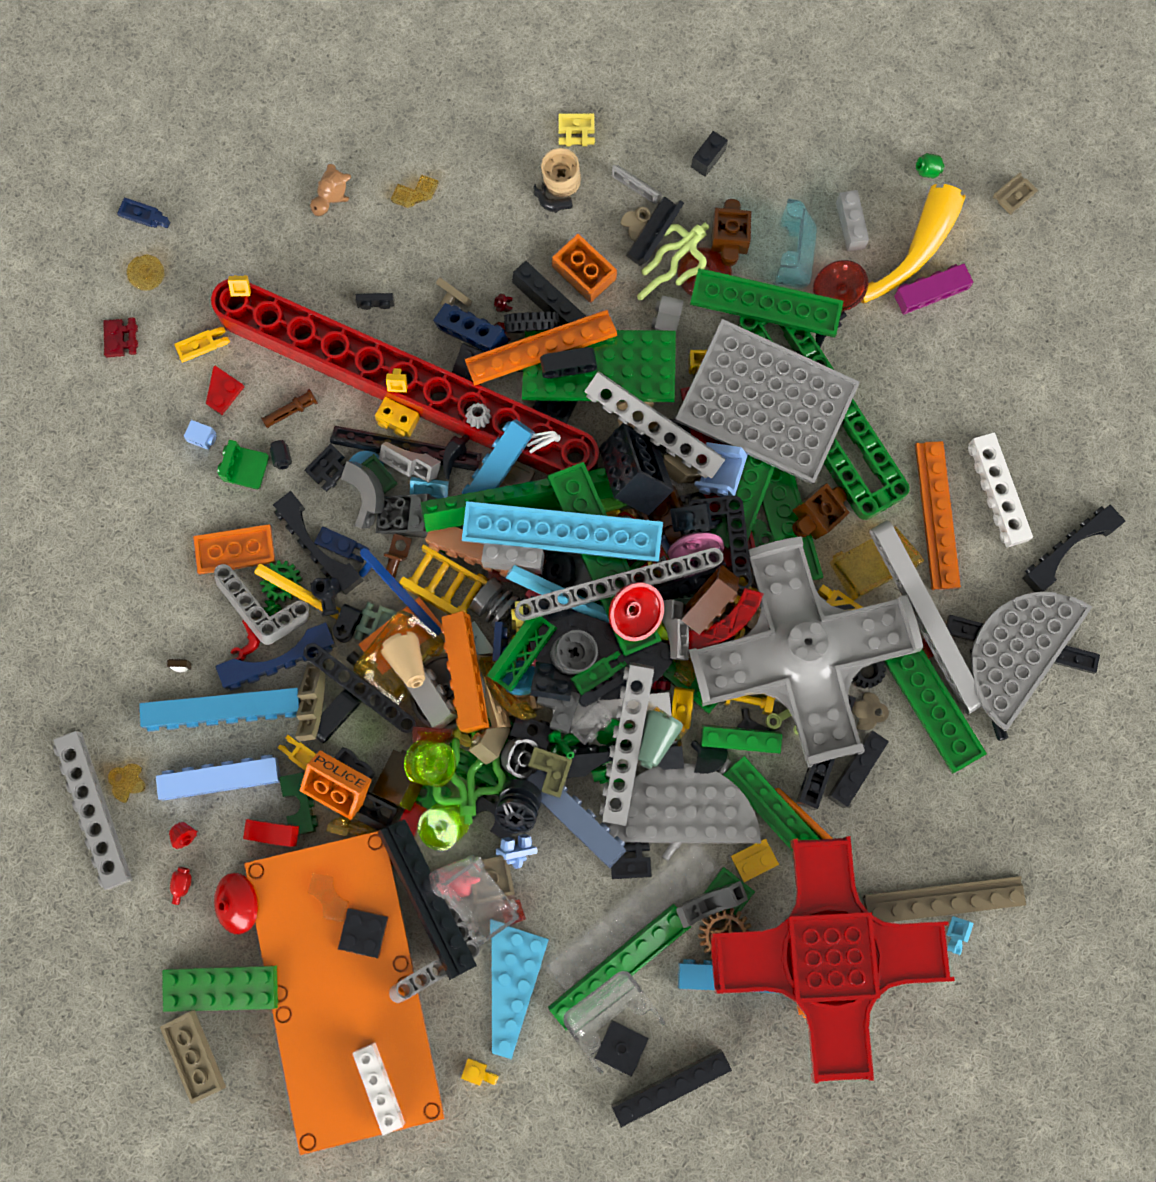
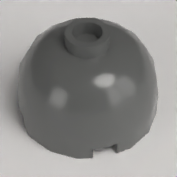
[501,738,539,778]

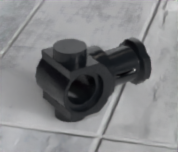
[310,577,340,617]

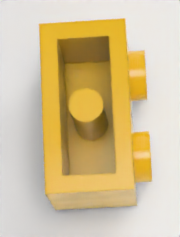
[375,397,420,438]

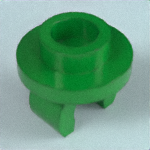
[263,600,282,617]

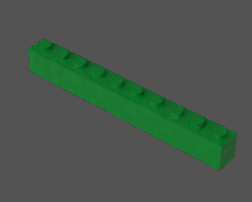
[421,468,613,532]

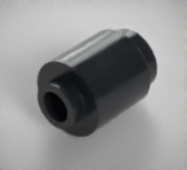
[269,440,292,470]

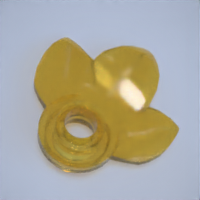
[108,764,145,803]

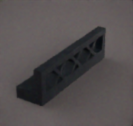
[626,196,684,266]
[353,792,399,831]

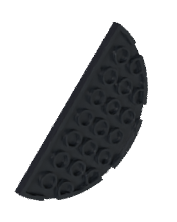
[527,596,673,700]

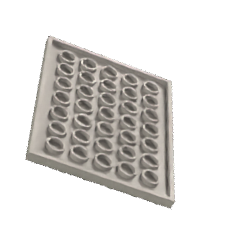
[675,319,860,484]

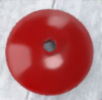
[609,582,664,641]
[214,873,258,935]

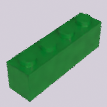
[700,724,782,754]

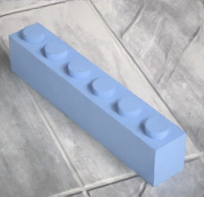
[156,755,280,801]

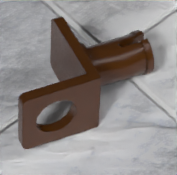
[384,534,412,578]

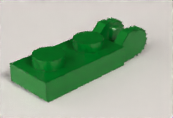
[571,651,627,696]

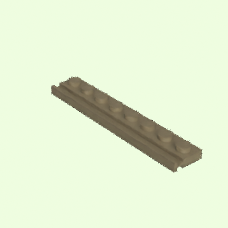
[864,876,1026,922]

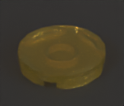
[127,254,165,291]

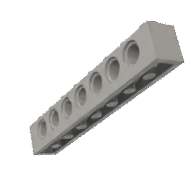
[584,371,725,479]
[599,662,654,826]
[53,731,133,890]

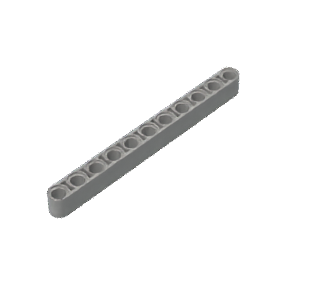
[869,520,982,714]
[515,548,723,621]

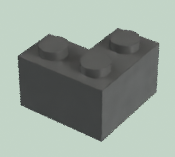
[537,691,581,735]

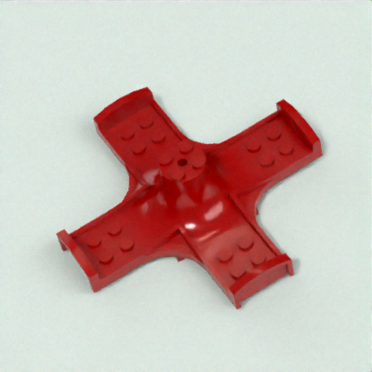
[711,836,955,1084]

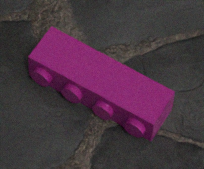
[894,264,974,315]

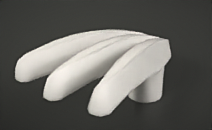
[527,431,561,453]

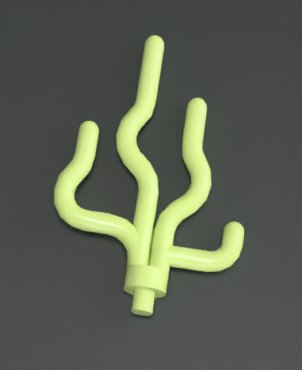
[637,222,709,300]

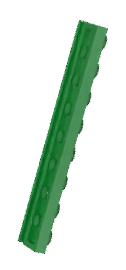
[723,755,820,852]
[548,904,691,1030]

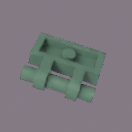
[354,602,398,641]

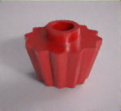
[169,822,197,849]

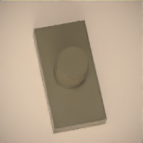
[436,277,473,307]

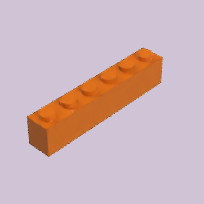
[441,611,489,734]

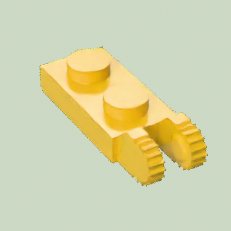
[174,327,230,363]
[278,735,316,771]

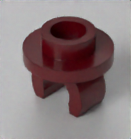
[494,293,513,312]
[651,676,671,693]

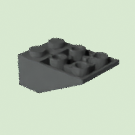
[376,494,437,537]

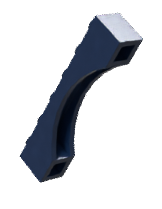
[215,622,337,691]

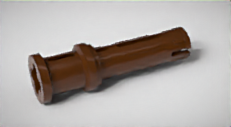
[261,389,318,429]

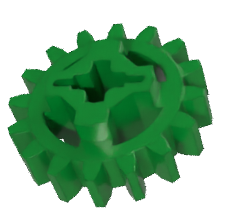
[260,560,303,603]

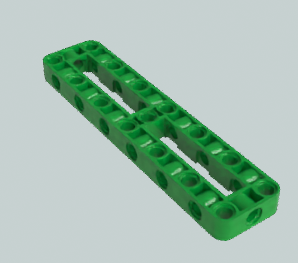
[738,316,910,520]

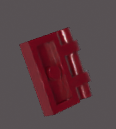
[103,317,138,358]

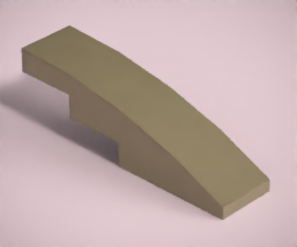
[295,663,326,741]

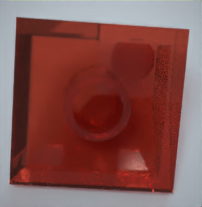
[413,727,455,759]

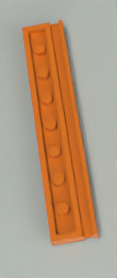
[465,310,617,386]
[915,441,961,590]

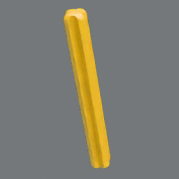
[254,564,341,619]

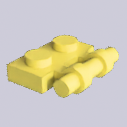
[558,114,595,147]

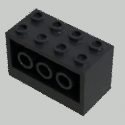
[599,423,674,516]

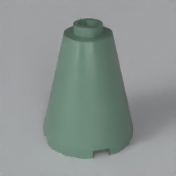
[638,710,683,769]

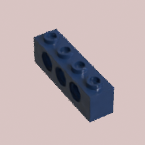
[433,303,508,352]

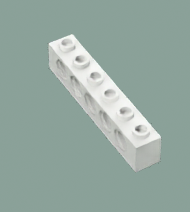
[968,432,1033,548]

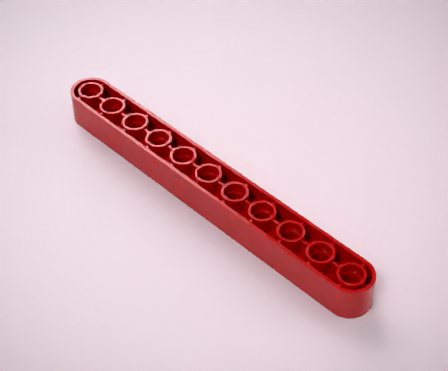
[211,279,599,475]

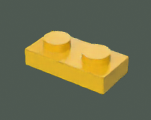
[671,687,695,729]

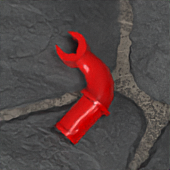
[230,618,260,661]

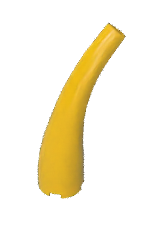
[856,184,966,304]

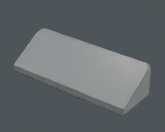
[612,165,662,204]

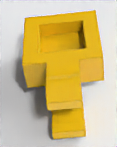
[461,1058,499,1086]

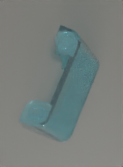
[774,199,817,289]

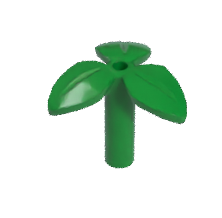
[548,731,581,759]

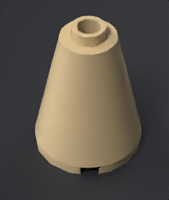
[381,632,425,688]

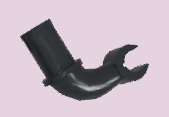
[534,182,573,213]

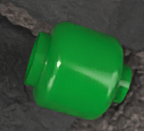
[916,153,944,179]

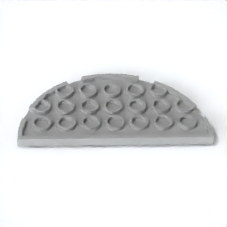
[970,592,1092,731]
[604,763,761,844]

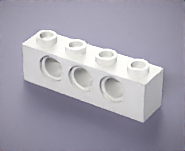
[353,1043,405,1135]

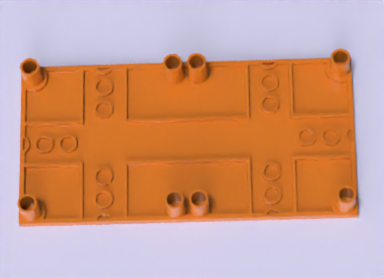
[244,831,445,1155]

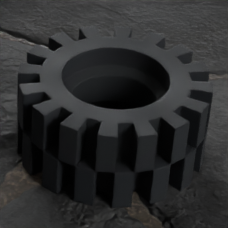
[852,661,886,689]

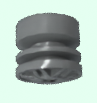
[469,577,520,629]
[550,630,598,675]

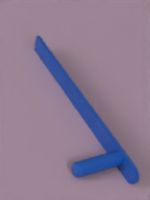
[359,548,442,637]

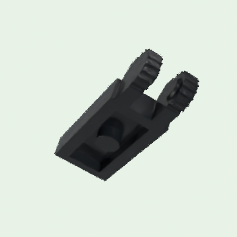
[579,671,627,708]

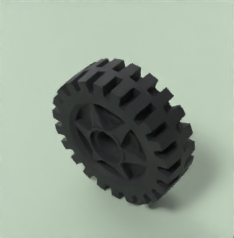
[504,312,560,333]

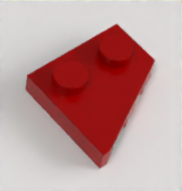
[206,365,245,416]

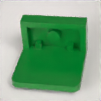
[217,440,269,490]

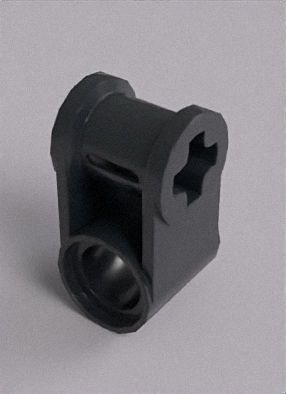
[333,604,362,643]

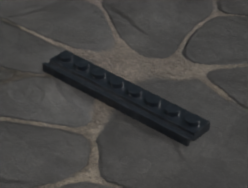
[378,819,477,980]

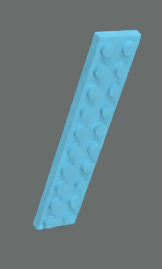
[462,501,663,562]

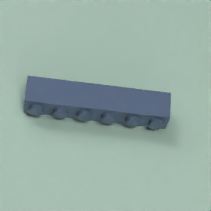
[526,770,626,869]

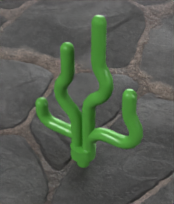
[433,731,506,824]

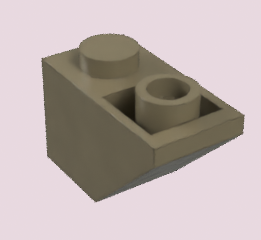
[662,454,701,484]

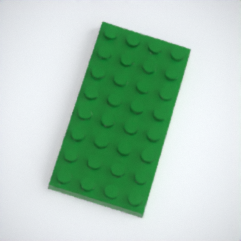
[522,330,676,402]

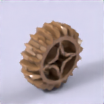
[698,908,752,958]

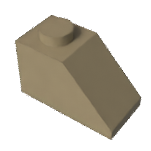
[469,727,511,765]

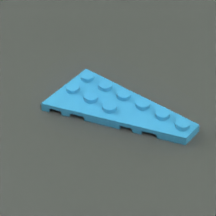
[492,921,549,1059]

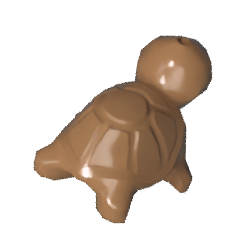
[310,164,351,216]

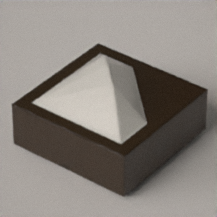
[167,659,191,672]

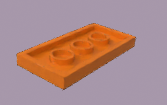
[193,524,276,575]

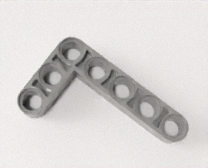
[214,564,309,645]
[389,905,480,1003]

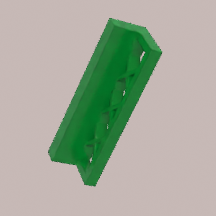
[487,616,557,692]
[440,743,521,797]

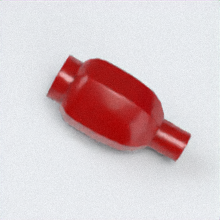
[170,867,192,905]

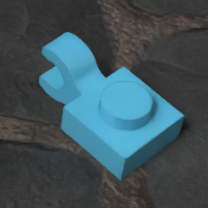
[947,916,974,955]

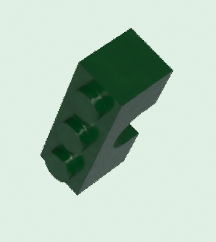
[279,772,319,836]

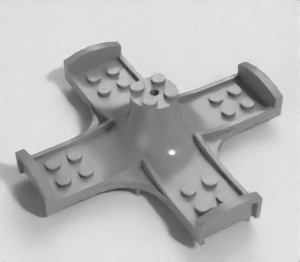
[689,537,923,767]

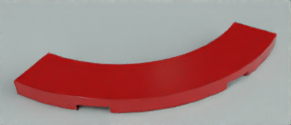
[668,588,764,650]

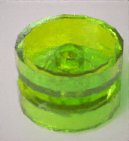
[404,740,456,787]
[417,803,469,851]

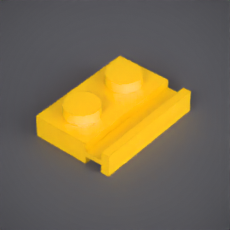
[730,839,779,882]

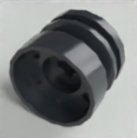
[494,779,542,833]

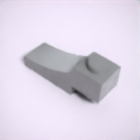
[379,442,441,483]
[662,600,689,661]

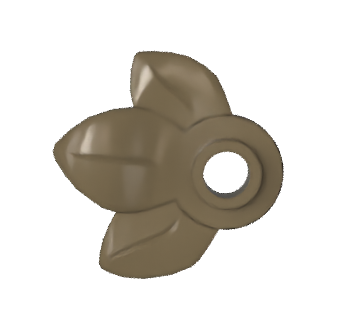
[620,207,651,241]
[851,692,889,730]

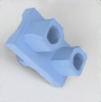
[496,834,537,869]

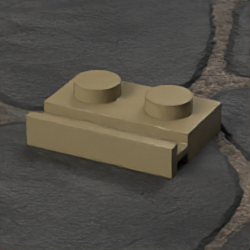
[993,173,1038,215]

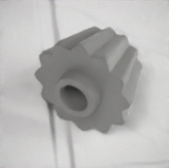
[465,403,492,429]

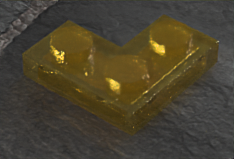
[326,816,374,836]

